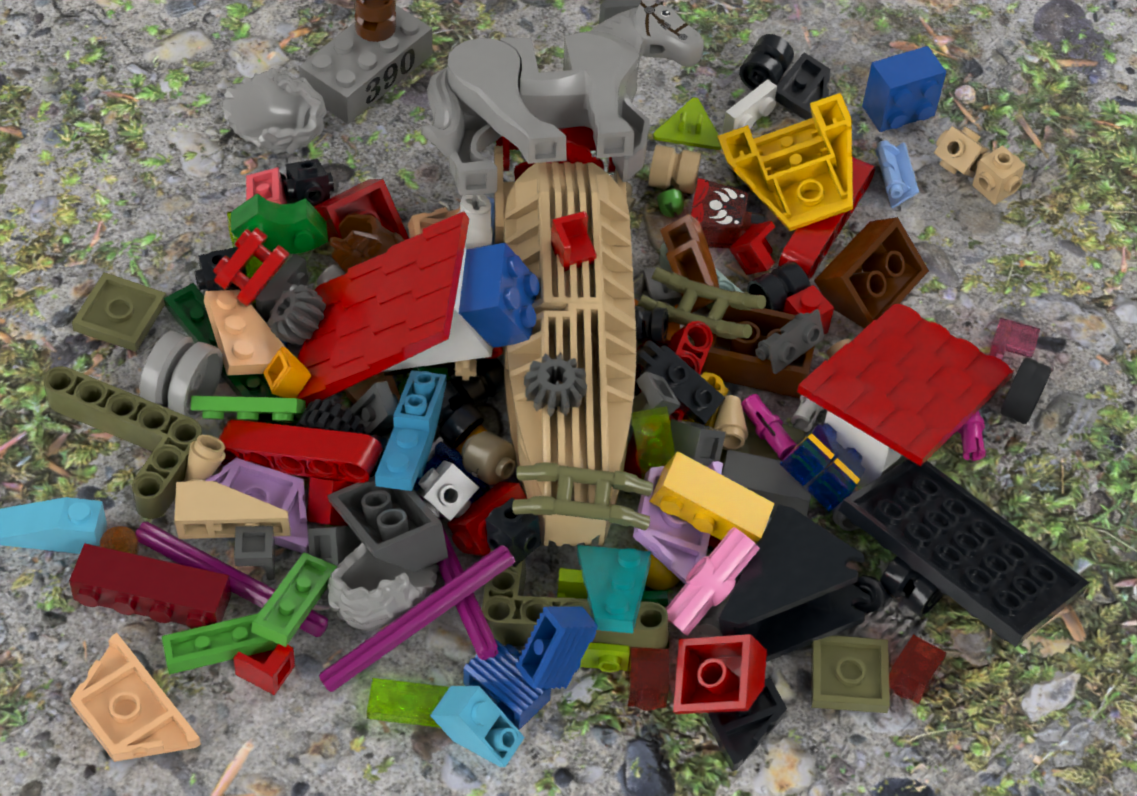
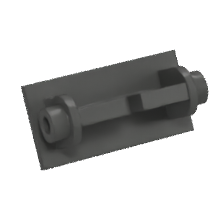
[755,309,825,374]

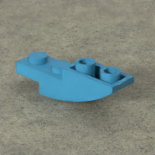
[375,370,447,491]

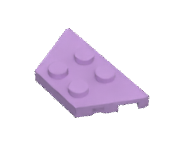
[205,458,309,554]
[633,461,723,584]

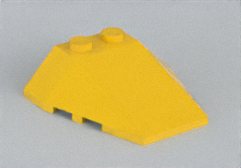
[717,92,853,231]

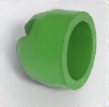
[657,189,684,218]

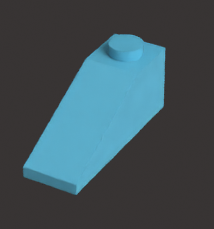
[0,497,107,554]

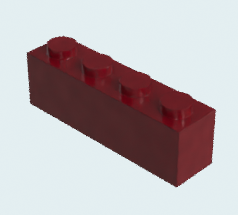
[69,543,232,629]

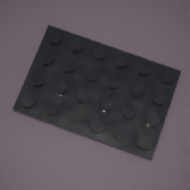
[838,459,1090,647]

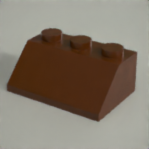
[814,217,929,329]

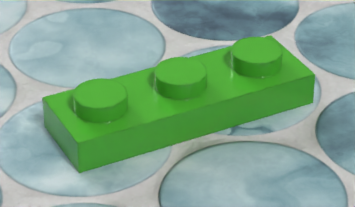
[190,396,306,421]
[251,552,337,647]
[162,613,278,675]

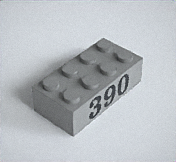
[299,5,432,124]

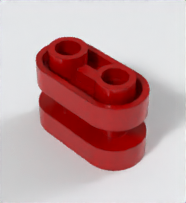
[213,228,290,307]

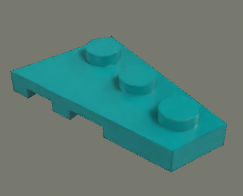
[577,545,651,633]

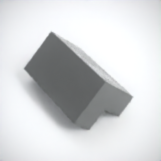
[722,450,816,518]

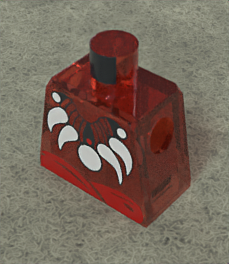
[691,178,765,249]

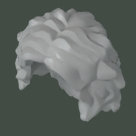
[222,68,326,154]
[328,543,439,632]

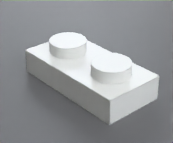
[722,79,777,134]

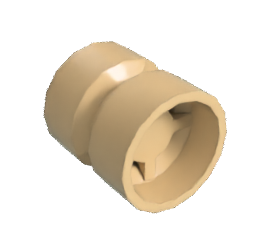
[648,144,701,194]

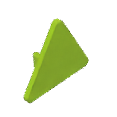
[653,97,722,150]

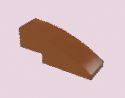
[660,214,719,313]

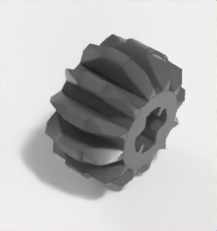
[268,284,326,345]
[524,352,587,417]

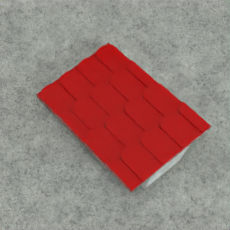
[296,211,493,408]
[797,304,1014,488]

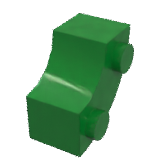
[231,193,328,254]

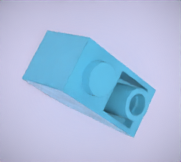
[430,686,525,767]

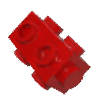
[447,482,527,556]

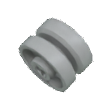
[139,330,223,420]

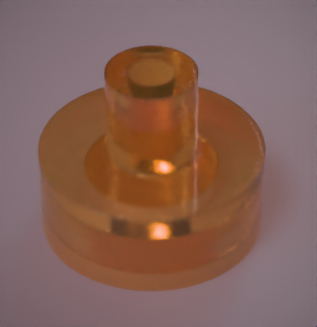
[100,526,139,555]

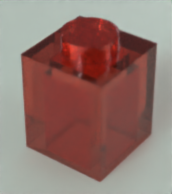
[889,634,947,704]
[628,648,669,710]

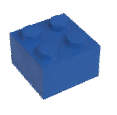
[862,46,946,132]
[459,243,540,348]

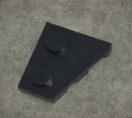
[775,52,830,120]
[702,677,787,771]

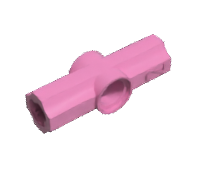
[665,527,760,636]

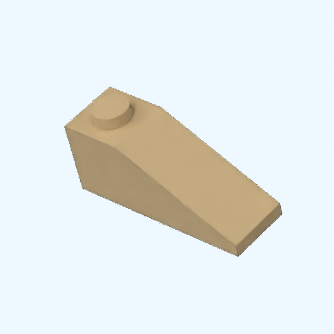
[174,479,291,539]

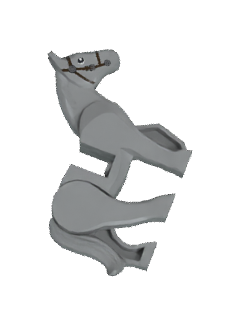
[420,0,704,196]

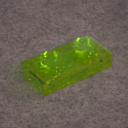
[631,406,675,480]
[366,678,449,728]

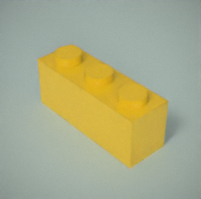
[649,451,775,544]

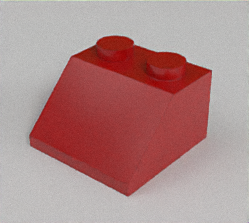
[314,179,409,243]
[673,634,767,714]

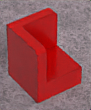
[551,211,597,272]
[729,221,775,275]
[307,477,356,525]
[233,644,295,695]

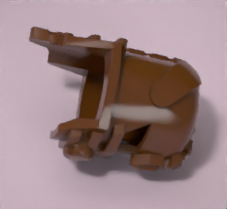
[330,213,405,273]

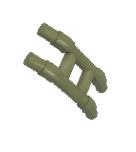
[637,266,766,339]
[512,462,653,530]

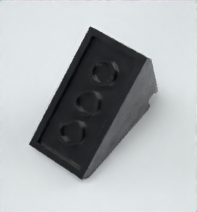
[718,504,871,662]

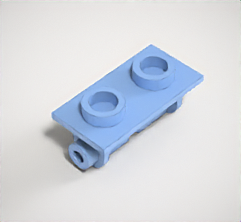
[875,140,919,208]

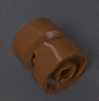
[354,0,396,42]

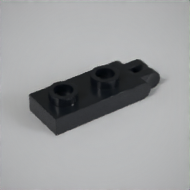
[636,341,725,425]

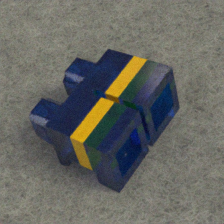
[780,423,866,512]

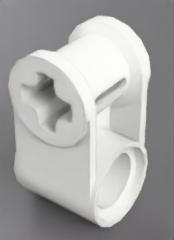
[457,194,493,250]

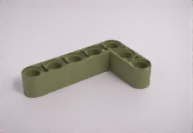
[43,366,202,519]
[482,549,669,653]

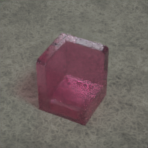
[989,317,1040,360]

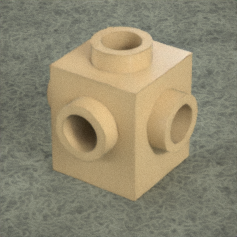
[934,126,991,178]
[972,145,1025,205]

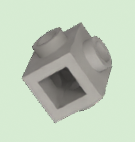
[416,461,479,521]

